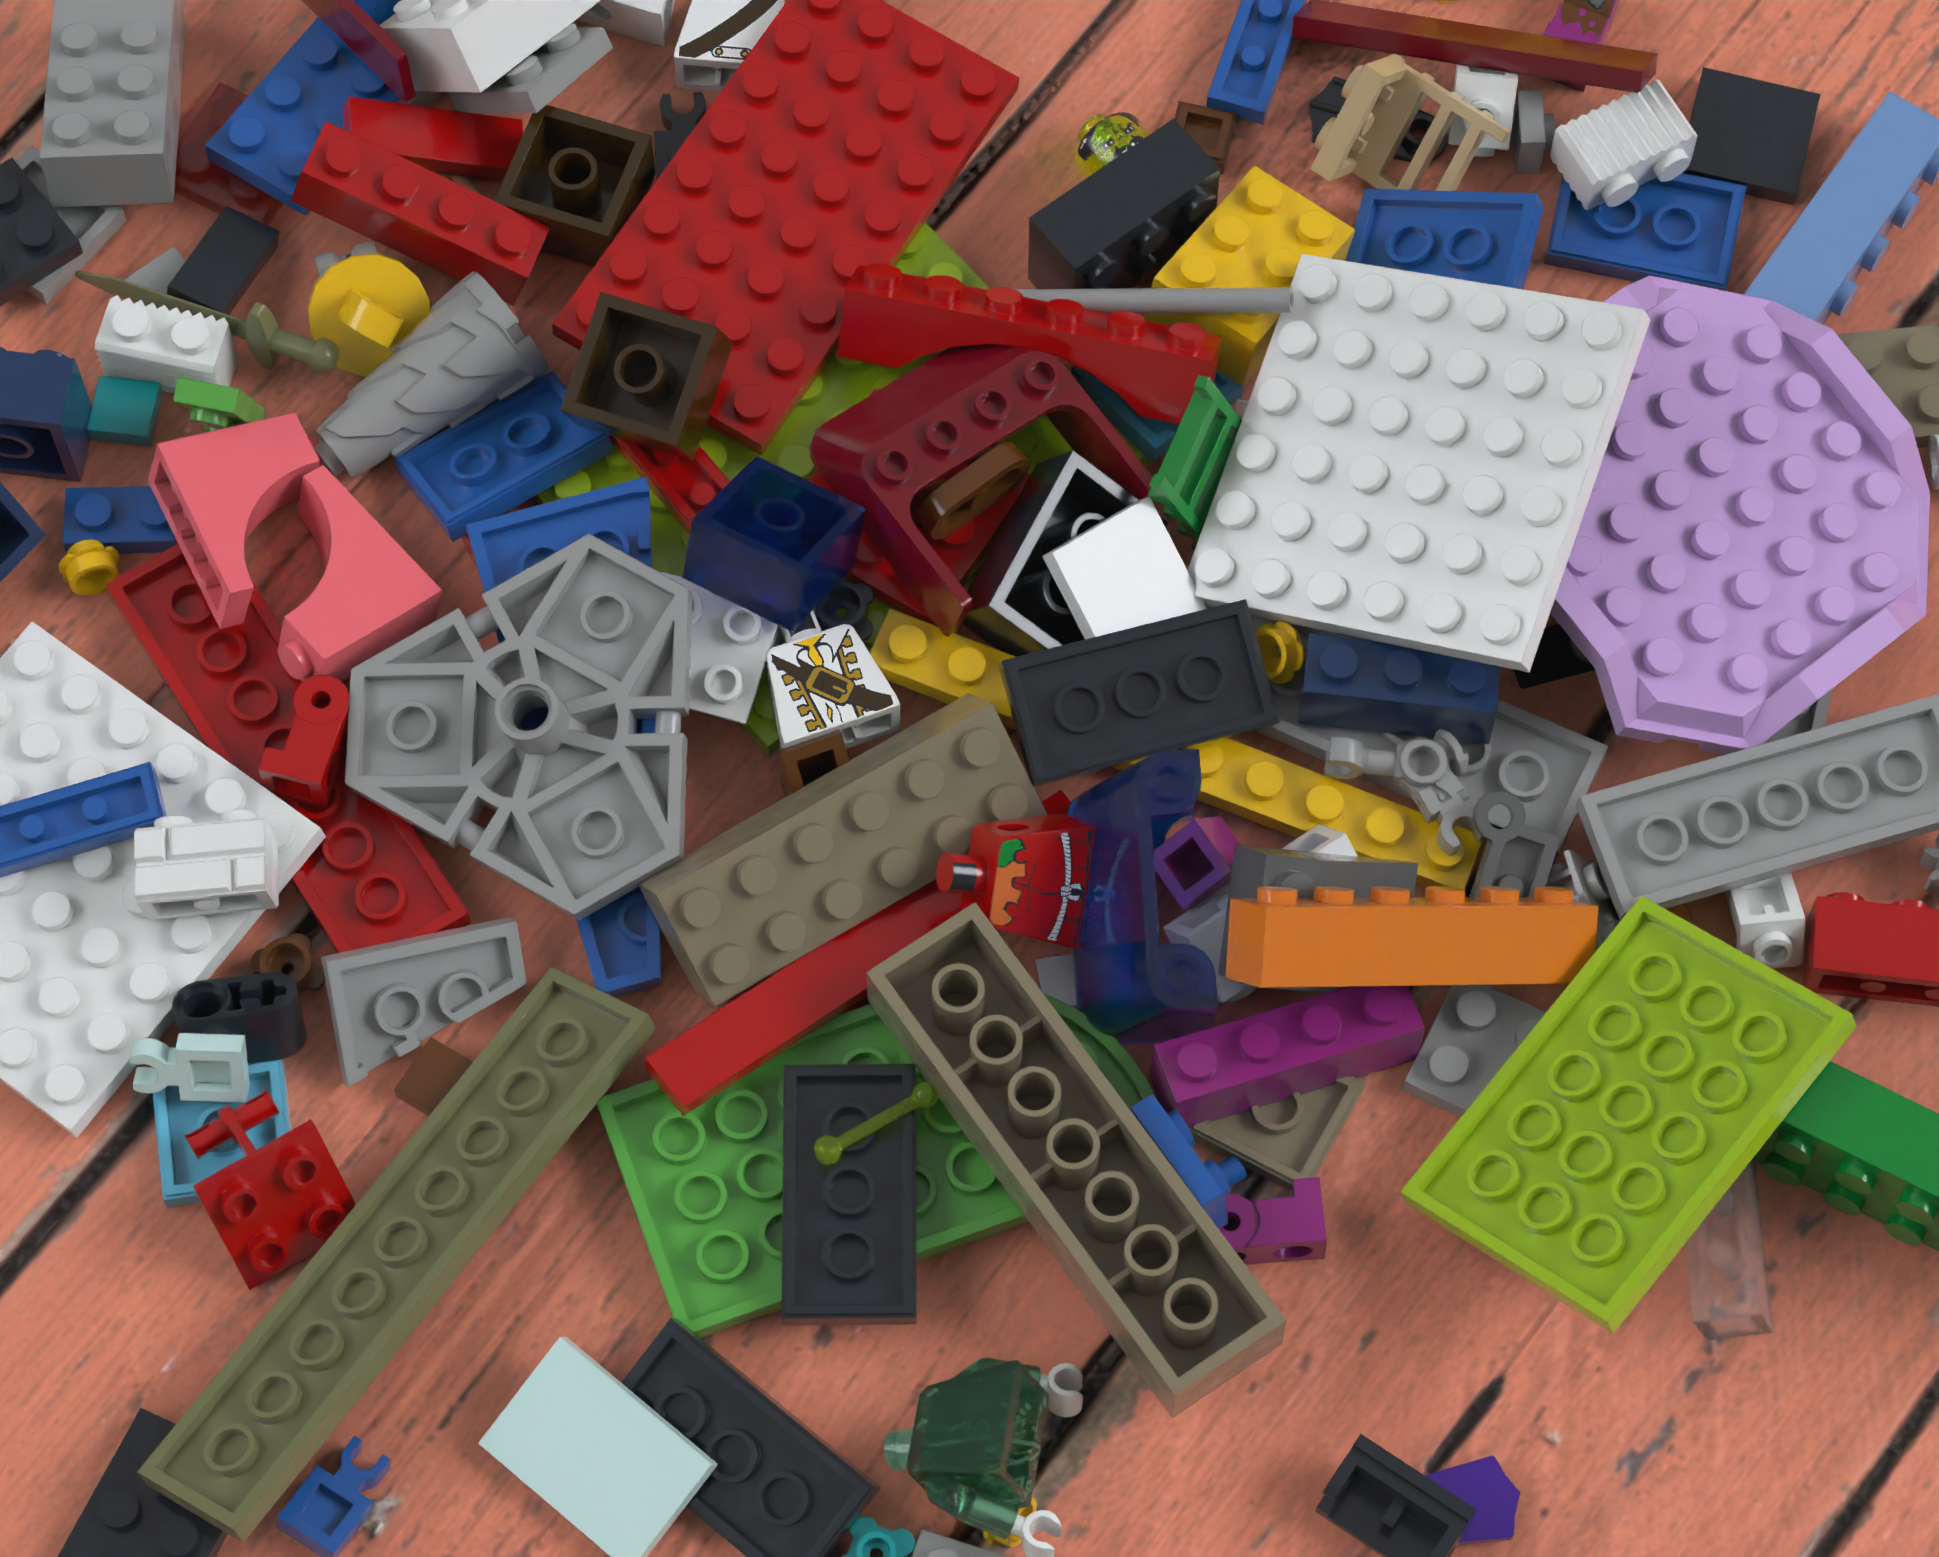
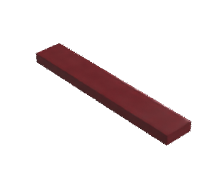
[1292,0,1658,93]

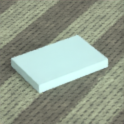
[478,1337,718,1557]

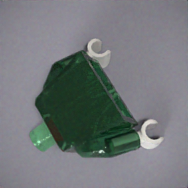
[884,1357,1083,1557]

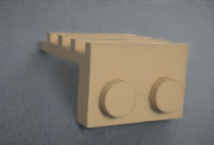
[1310,53,1512,191]

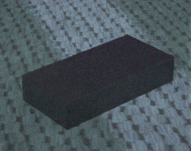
[167,206,280,315]

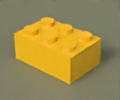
[1143,165,1355,386]

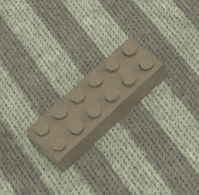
[638,693,1047,1007]

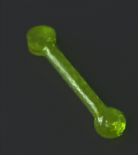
[814,1082,938,1165]

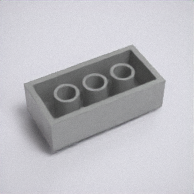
[40,0,186,207]

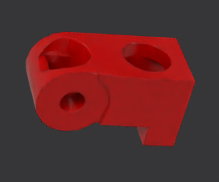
[258,675,350,808]

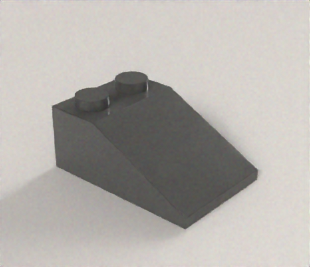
[1218,845,1418,992]

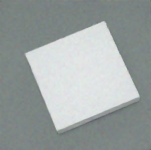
[1042,497,1207,639]

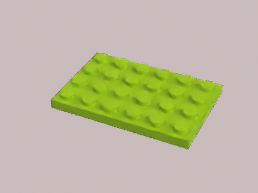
[1400,896,1857,1334]

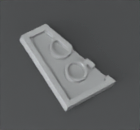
[321,917,527,1087]

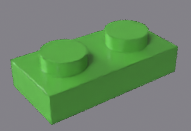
[173,377,266,432]

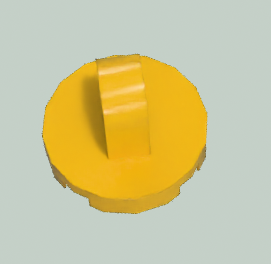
[307,252,431,377]

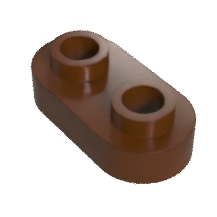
[915,442,1030,540]

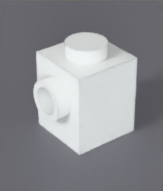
[1448,64,1518,157]

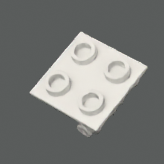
[662,572,784,725]

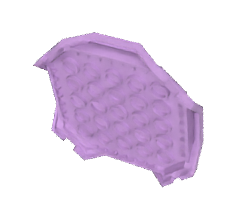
[1550,276,1930,755]

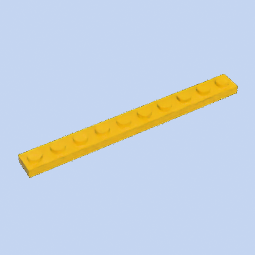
[870,608,1482,889]

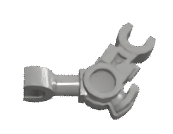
[1324,729,1485,856]

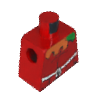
[936,814,1096,948]

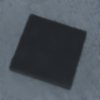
[1683,67,1821,205]

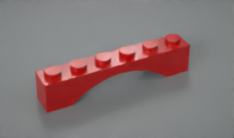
[837,263,1222,424]

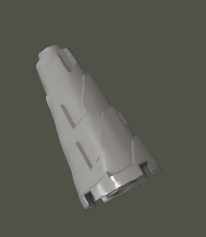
[314,271,549,478]

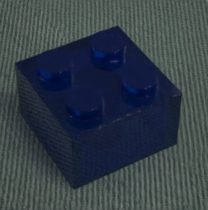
[682,456,866,632]

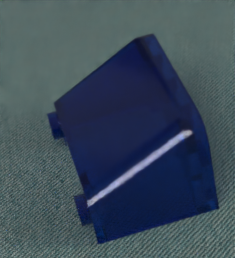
[1066,749,1218,1045]

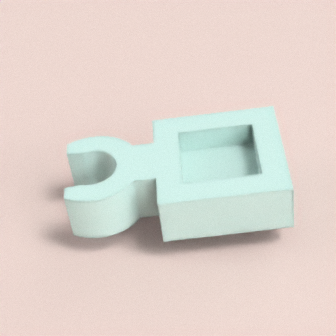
[130,1033,250,1102]

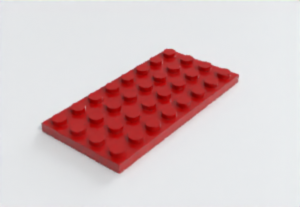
[552,0,1019,456]

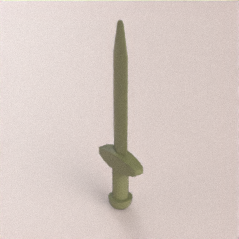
[75,271,339,373]

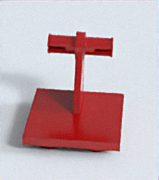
[184,1090,356,1290]

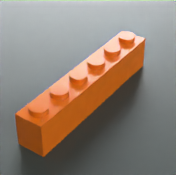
[1225,886,1599,988]

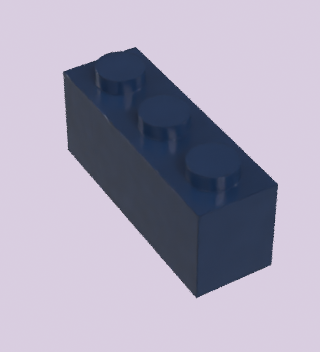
[1298,633,1501,744]

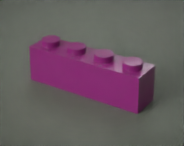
[1149,986,1425,1128]

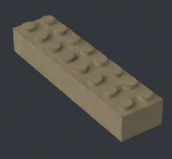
[866,902,1287,1418]

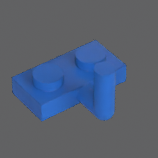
[1130,1094,1247,1229]

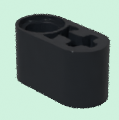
[172,972,307,1063]

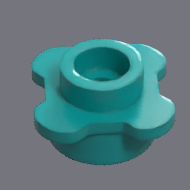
[842,1517,915,1557]

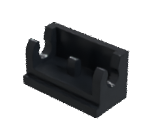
[1315,1434,1476,1557]

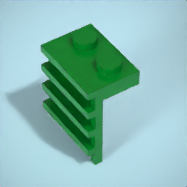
[1148,375,1242,551]

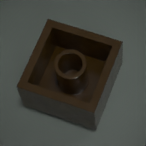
[494,105,656,267]
[560,292,733,461]

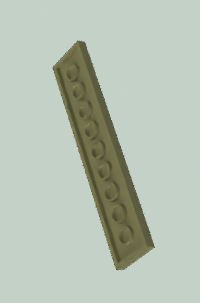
[137,967,656,1543]

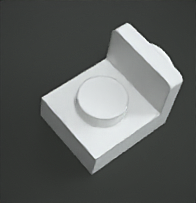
[1724,873,1805,969]

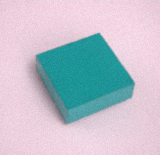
[87,375,163,446]

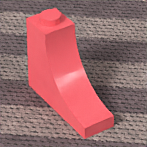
[148,412,321,629]
[277,465,442,682]

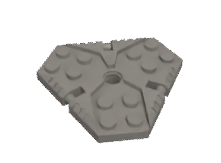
[345,534,693,921]

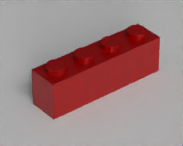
[290,121,551,306]
[1803,892,1939,1007]

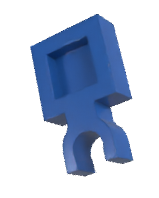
[276,1436,391,1557]

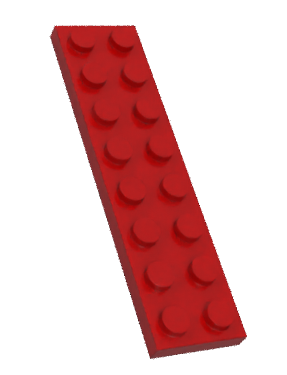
[105,544,471,953]

